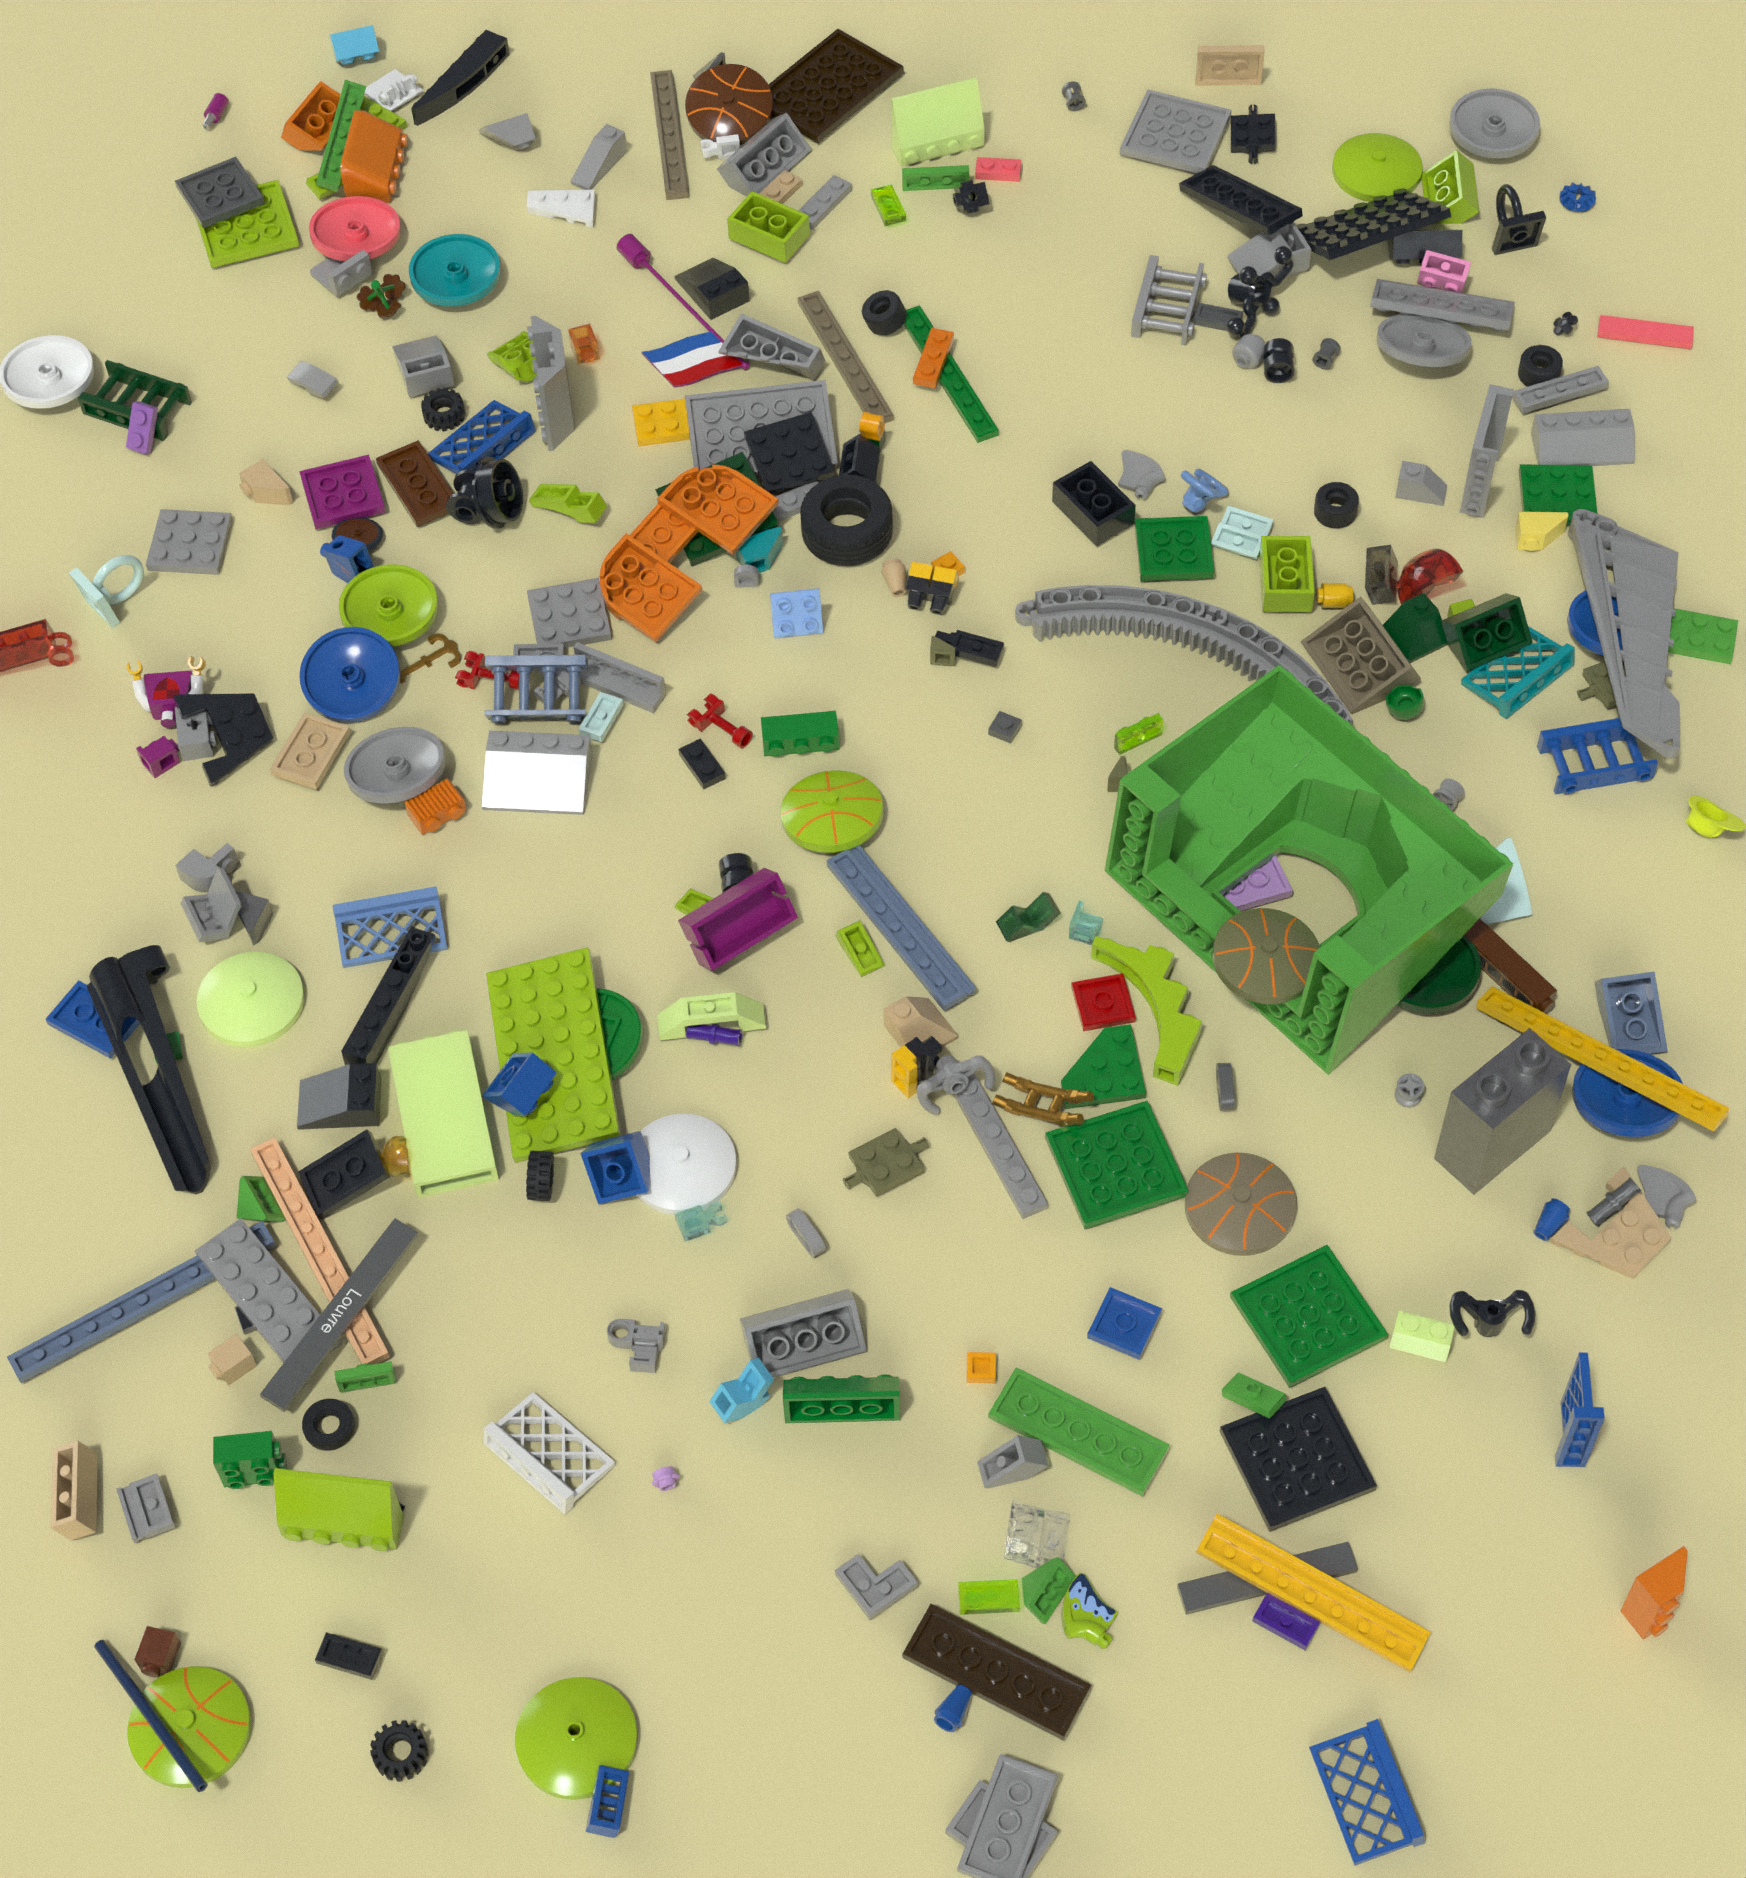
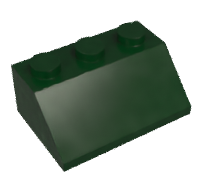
[1441,593,1533,671]

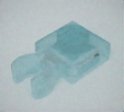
[674,1202,727,1242]

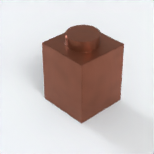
[134,1626,181,1678]

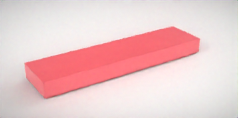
[1597,315,1694,349]

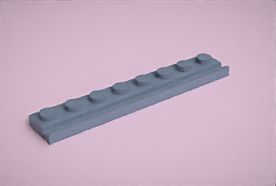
[827,845,976,1011]

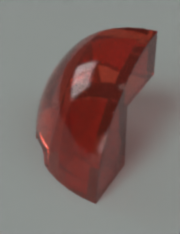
[1397,548,1464,605]

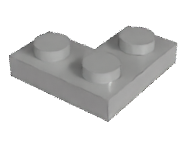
[835,1554,918,1620]

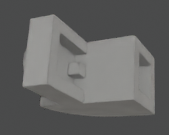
[175,843,239,893]

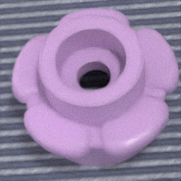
[652,1466,680,1491]

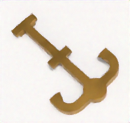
[400,633,461,684]

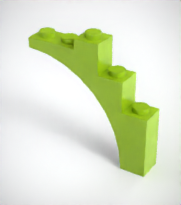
[1091,936,1202,1086]

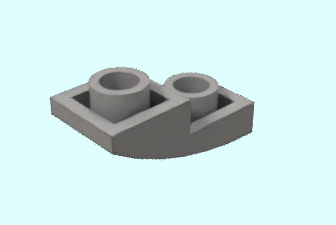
[286,361,338,398]

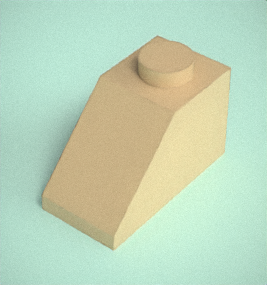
[239,459,293,505]

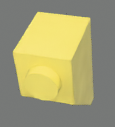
[1515,512,1568,551]

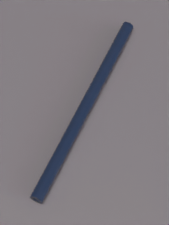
[94,1640,208,1792]

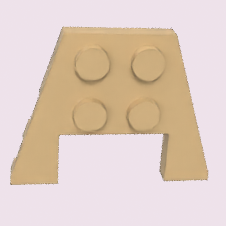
[1551,1167,1671,1279]

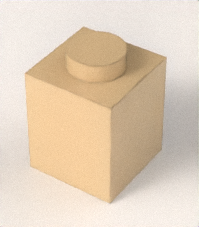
[207,1334,257,1386]

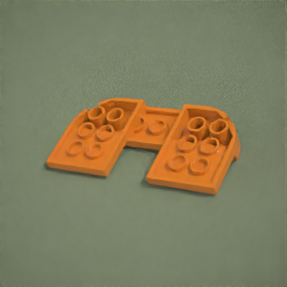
[599,465,779,642]

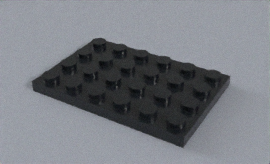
[1296,188,1451,260]

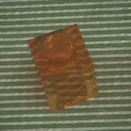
[568,324,600,365]

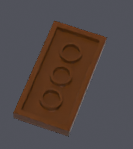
[376,440,453,527]

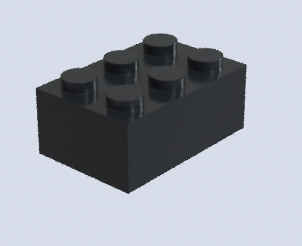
[1052,461,1136,546]

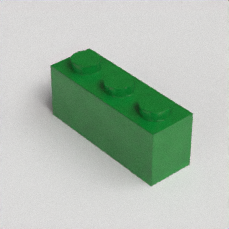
[761,711,840,757]

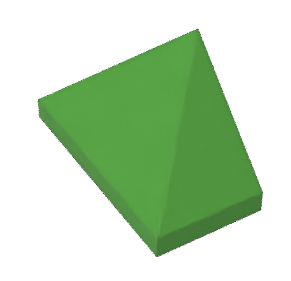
[237,1176,286,1221]
[1021,1557,1076,1624]

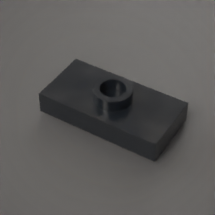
[315,1632,383,1680]

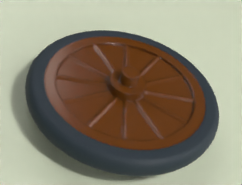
[332,517,383,550]

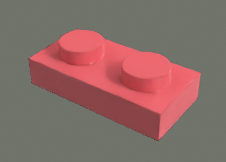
[975,157,1021,182]

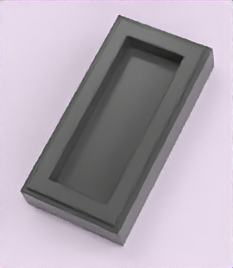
[1193,303,1244,331]

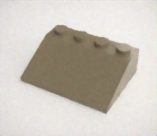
[1301,597,1421,714]

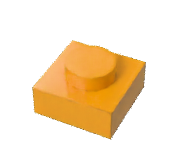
[931,551,965,576]

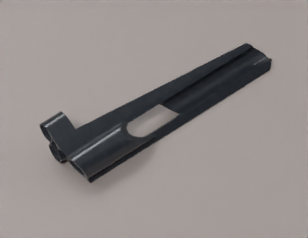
[86,945,211,1194]

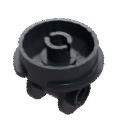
[446,456,523,529]

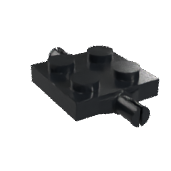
[1231,104,1275,164]

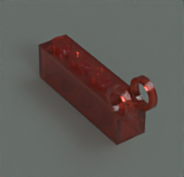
[0,619,74,672]

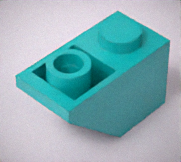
[736,526,783,573]

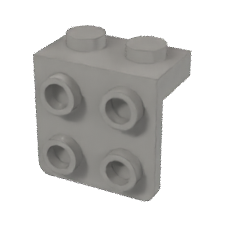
[310,250,373,297]
[181,868,242,942]

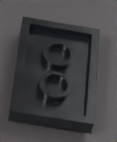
[298,1129,391,1219]

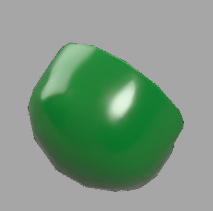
[1386,685,1425,720]

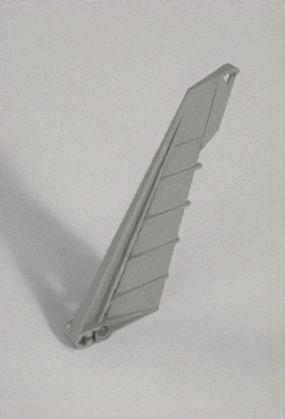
[1568,509,1680,759]

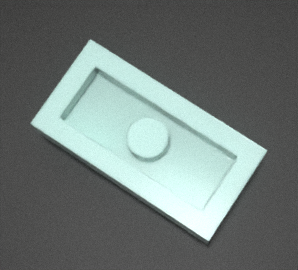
[578,692,623,742]

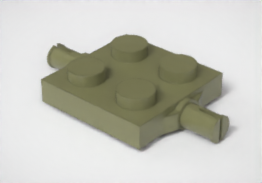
[1577,661,1625,709]
[843,1128,929,1197]

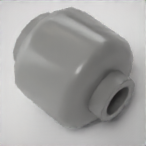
[1232,334,1265,369]

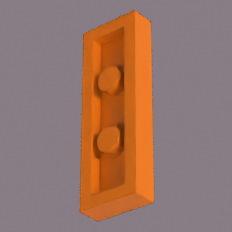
[913,328,954,389]

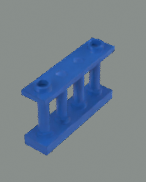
[1537,718,1658,795]

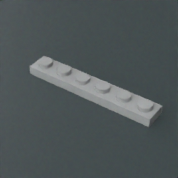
[953,1074,1048,1219]

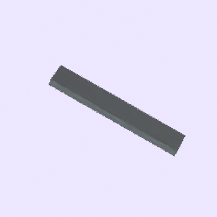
[1177,1542,1358,1615]

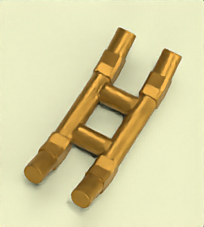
[992,1072,1094,1126]

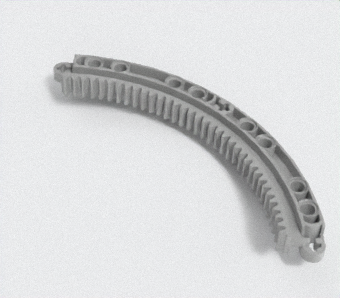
[1015,585,1353,725]

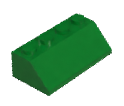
[783,1374,900,1424]

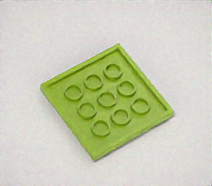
[196,180,299,268]

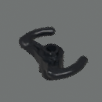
[1449,1290,1536,1337]

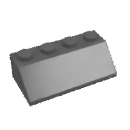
[716,113,812,197]
[1531,409,1635,466]
[740,1289,867,1377]

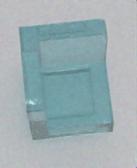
[1069,900,1103,945]

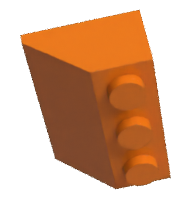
[281,81,341,151]
[1620,1546,1688,1640]

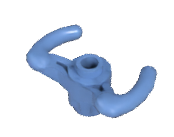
[1181,469,1229,513]

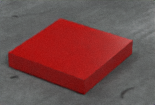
[1071,973,1136,1032]

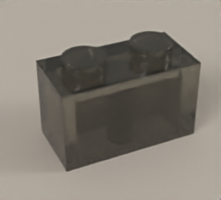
[1365,545,1398,605]

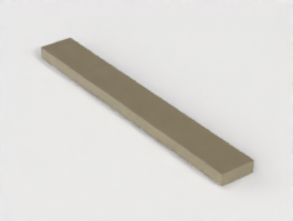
[650,70,689,200]
[798,291,894,423]

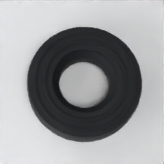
[302,1398,355,1451]

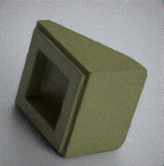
[930,636,955,666]
[1107,756,1128,792]

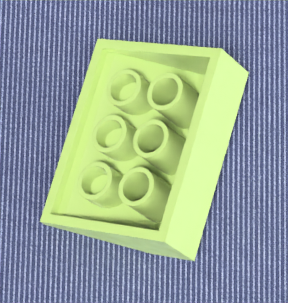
[891,77,984,166]

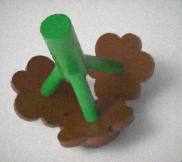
[356,274,406,318]

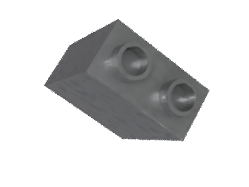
[1434,1028,1571,1195]

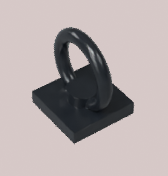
[1492,184,1546,255]

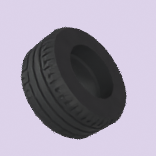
[800,475,893,566]

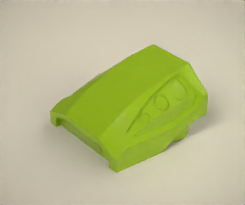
[487,331,537,382]

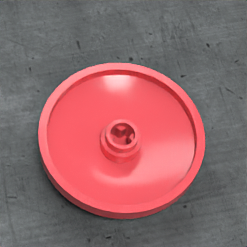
[309,196,401,261]

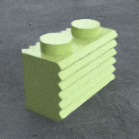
[1389,1310,1454,1362]

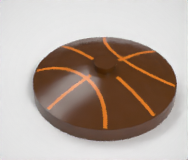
[685,64,773,145]

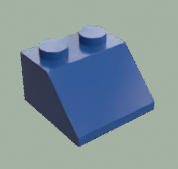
[482,1052,557,1116]
[580,1131,649,1204]

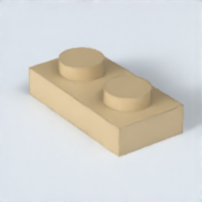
[759,170,802,204]

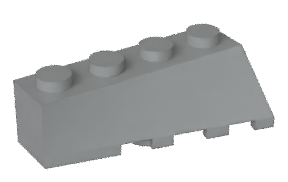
[718,313,825,380]

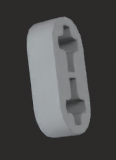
[786,1208,826,1257]

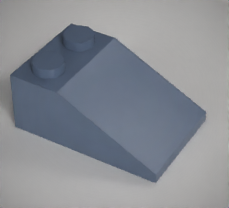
[1595,971,1668,1054]

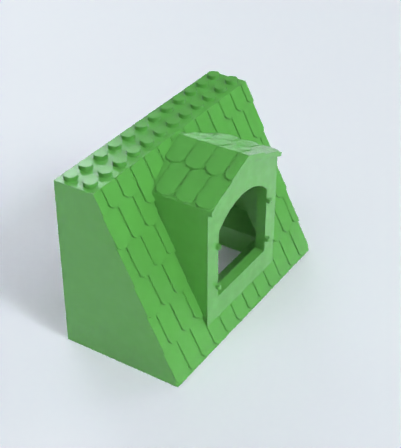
[1105,665,1513,1075]

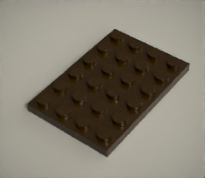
[768,29,904,143]

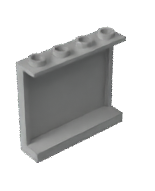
[1460,384,1514,518]

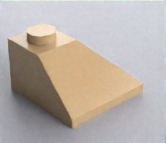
[883,997,958,1047]

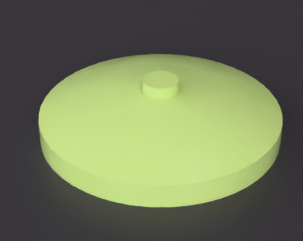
[197,952,305,1047]

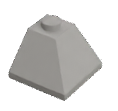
[479,113,536,149]

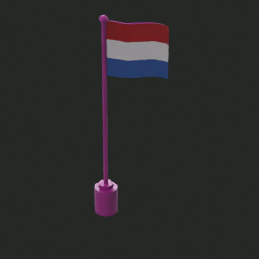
[616,234,750,388]

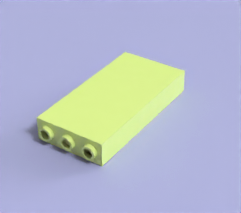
[388,1030,499,1198]

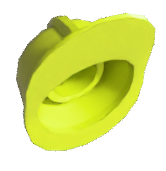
[1686,795,1746,838]

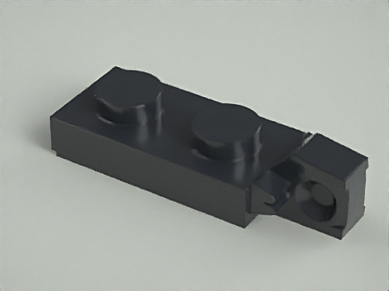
[935,630,1004,667]

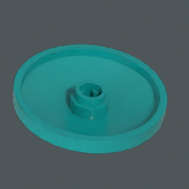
[409,234,501,306]

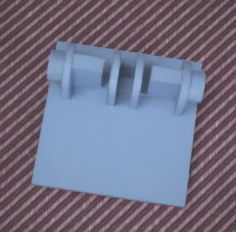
[770,588,823,638]

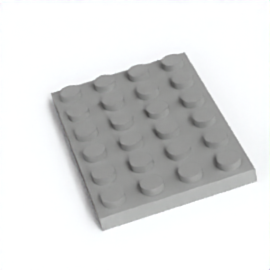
[685,380,838,477]

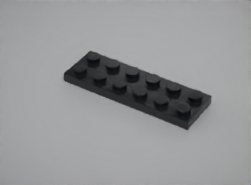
[1179,165,1303,235]

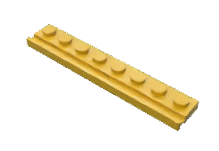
[1196,1514,1431,1672]

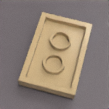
[1195,45,1265,86]
[270,713,351,790]

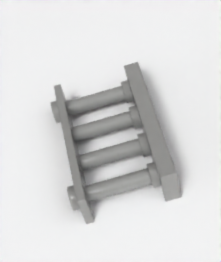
[1131,255,1207,346]

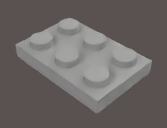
[945,1780,1058,1878]

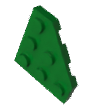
[1061,1024,1146,1109]

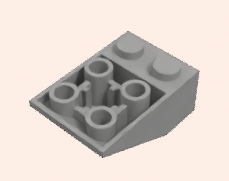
[1227,222,1311,277]
[392,335,454,397]

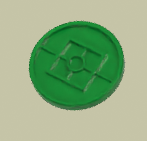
[597,988,643,1080]

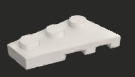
[527,190,596,228]

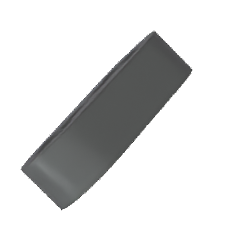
[1216,1063,1235,1111]

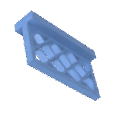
[332,886,448,968]

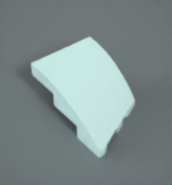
[1480,838,1532,924]

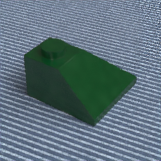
[1383,593,1448,663]

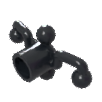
[1227,246,1294,339]

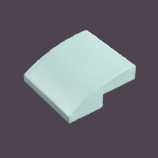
[1211,506,1274,560]

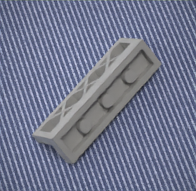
[573,642,666,714]

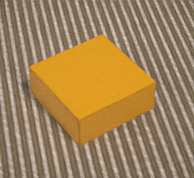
[967,1352,996,1384]

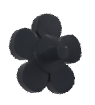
[1553,312,1578,335]

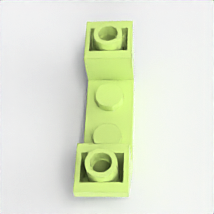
[657,992,766,1040]

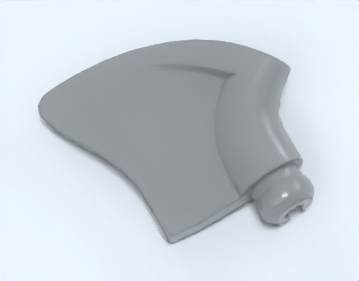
[1118,450,1165,500]
[1637,1165,1697,1229]

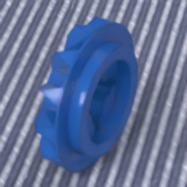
[1559,182,1596,212]

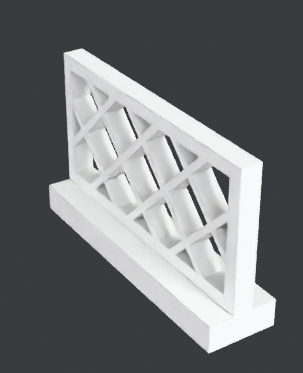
[483,1392,615,1515]

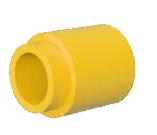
[1316,583,1353,608]

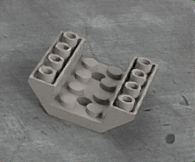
[527,316,575,451]

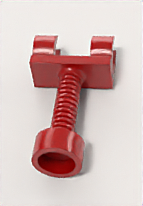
[455,651,519,690]
[686,694,753,748]

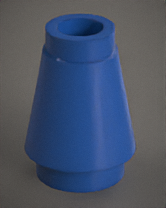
[1533,1198,1570,1241]
[934,1685,972,1732]

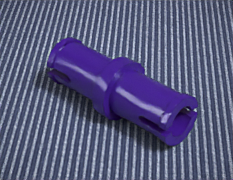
[686,1023,743,1047]

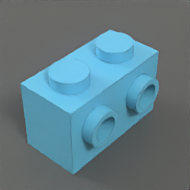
[330,25,379,65]

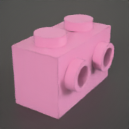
[1417,250,1471,293]

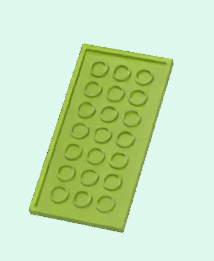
[486,947,621,1163]

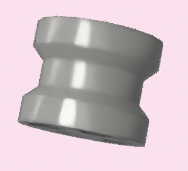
[1433,778,1465,811]
[1395,1073,1424,1108]

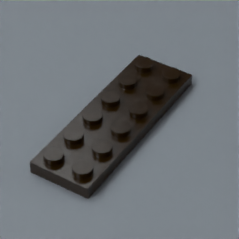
[902,1603,1092,1741]

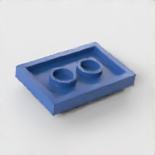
[45,980,140,1059]

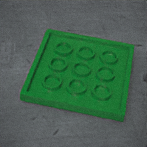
[1045,1101,1189,1229]
[1230,1245,1388,1388]

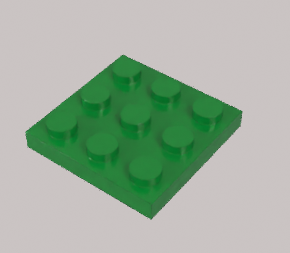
[1519,464,1598,526]
[1135,516,1214,581]

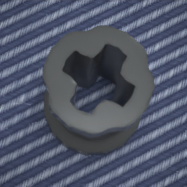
[1062,81,1086,111]
[1312,338,1341,370]

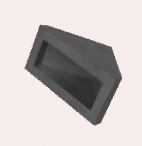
[235,891,273,945]

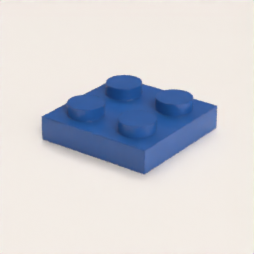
[1087,1287,1162,1360]

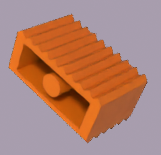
[404,778,466,835]

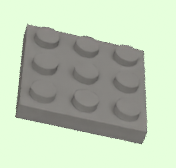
[146,509,233,575]
[527,578,612,648]

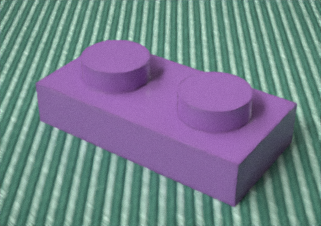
[126,401,158,454]

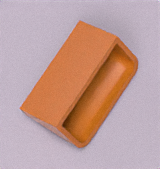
[341,110,408,203]

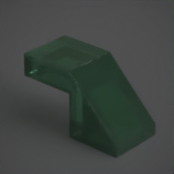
[996,892,1061,942]

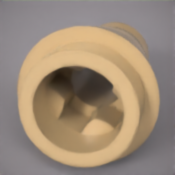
[881,559,906,597]

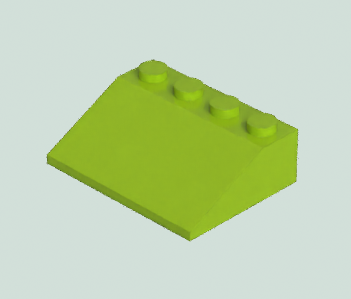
[273,1468,404,1551]

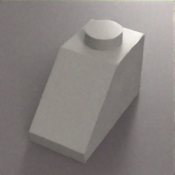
[1395,461,1447,506]
[977,1435,1049,1488]

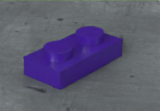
[1252,1593,1320,1651]

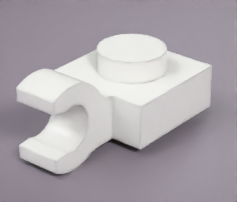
[701,134,740,160]

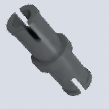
[1586,1177,1642,1226]

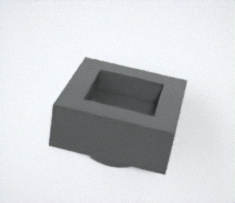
[988,711,1022,744]

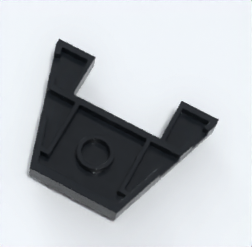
[173,693,273,787]

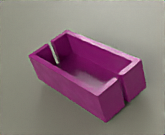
[678,868,798,971]

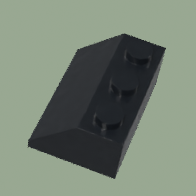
[1387,230,1462,264]

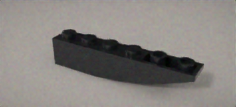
[411,30,510,126]
[341,927,435,1065]

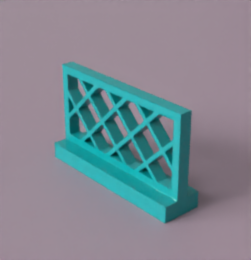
[1461,626,1575,719]

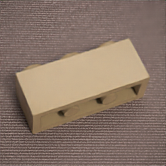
[51,1441,98,1540]

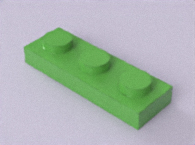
[902,165,969,191]

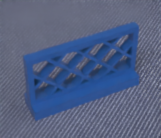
[428,400,536,474]
[1555,1352,1605,1467]
[1309,1719,1425,1866]

